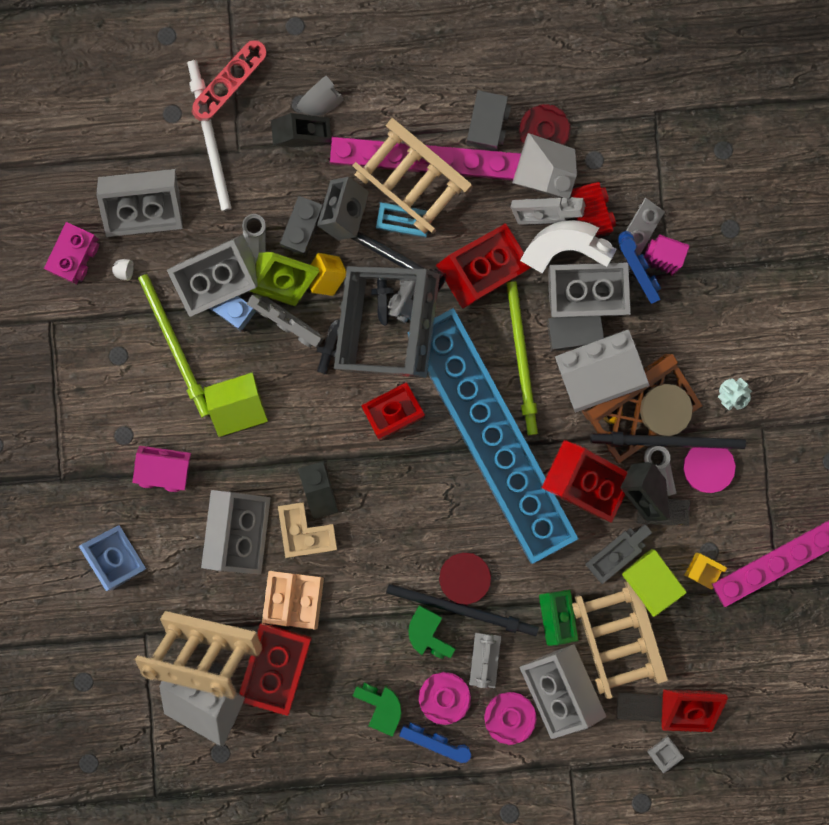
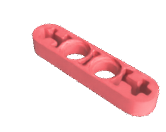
[192,40,266,121]

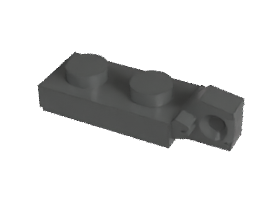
[585,524,652,584]

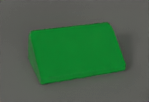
[539,590,578,646]

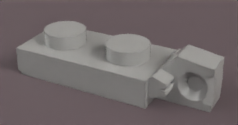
[511,197,585,225]

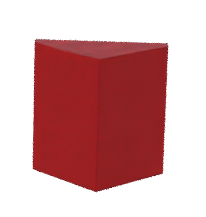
[361,382,425,441]
[661,689,728,732]

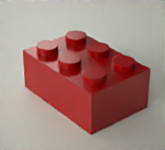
[541,440,628,523]
[239,623,312,716]

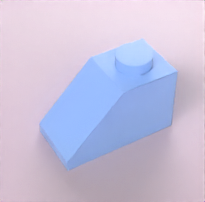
[209,296,256,331]

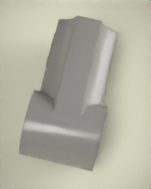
[242,214,266,264]
[643,446,677,496]

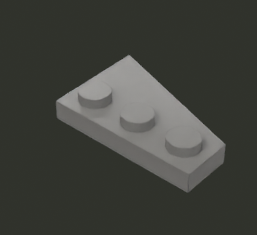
[247,294,325,348]

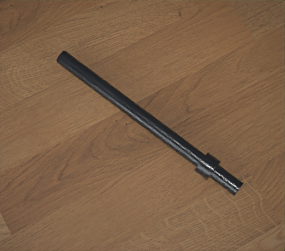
[590,431,746,449]
[386,584,539,637]

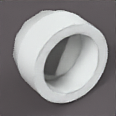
[112,259,134,281]

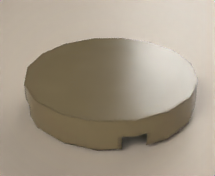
[640,384,693,436]

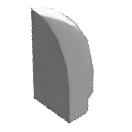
[297,76,344,116]

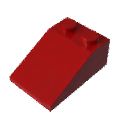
[436,223,532,309]

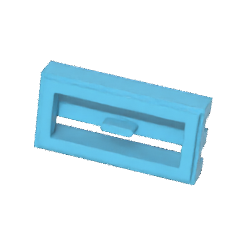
[376,202,427,238]

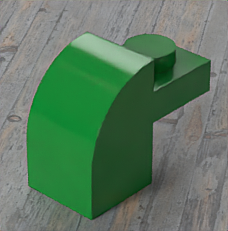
[408,605,455,660]
[353,683,401,737]

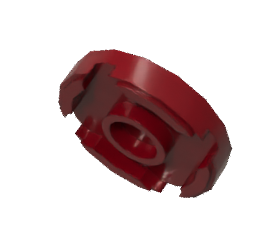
[519,104,571,146]
[439,552,491,604]

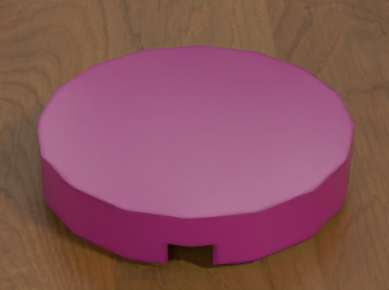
[683,447,736,493]
[419,672,471,725]
[484,691,537,745]

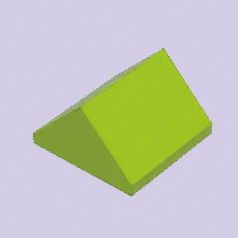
[249,252,319,306]
[203,372,268,437]
[622,549,687,617]

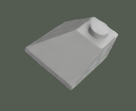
[512,133,577,199]

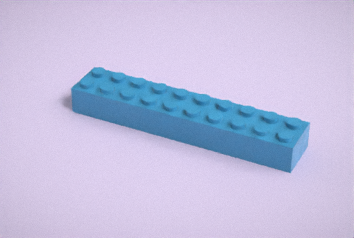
[407,308,578,564]

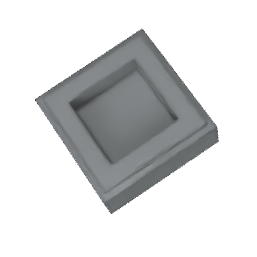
[647,736,684,774]

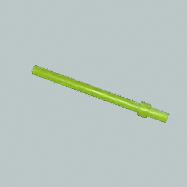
[138,274,209,418]
[506,281,538,436]

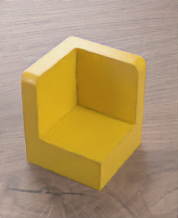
[309,253,346,296]
[684,553,727,589]

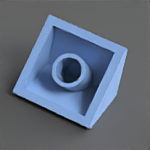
[79,525,146,591]

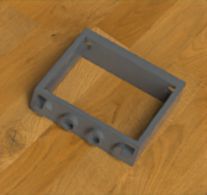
[334,266,440,378]

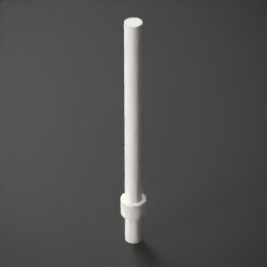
[187,60,231,211]

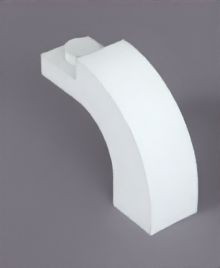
[520,220,617,273]

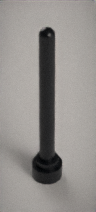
[350,231,446,291]

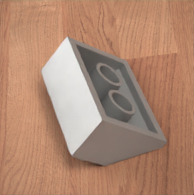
[96,169,183,237]
[167,234,258,317]
[548,263,630,318]
[555,329,650,413]
[201,490,271,575]
[519,644,606,739]
[159,662,245,746]

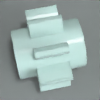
[718,378,752,410]

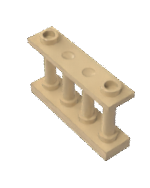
[352,118,473,234]
[572,581,668,699]
[135,611,262,699]

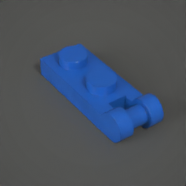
[618,231,661,304]
[399,722,471,763]

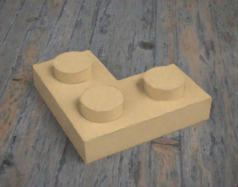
[278,502,337,558]

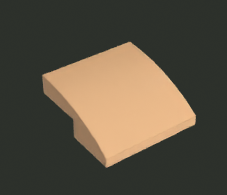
[262,571,324,629]

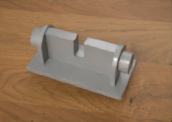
[619,198,665,256]
[388,280,416,323]
[469,633,501,688]

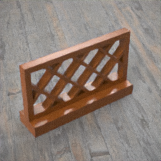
[582,354,702,463]

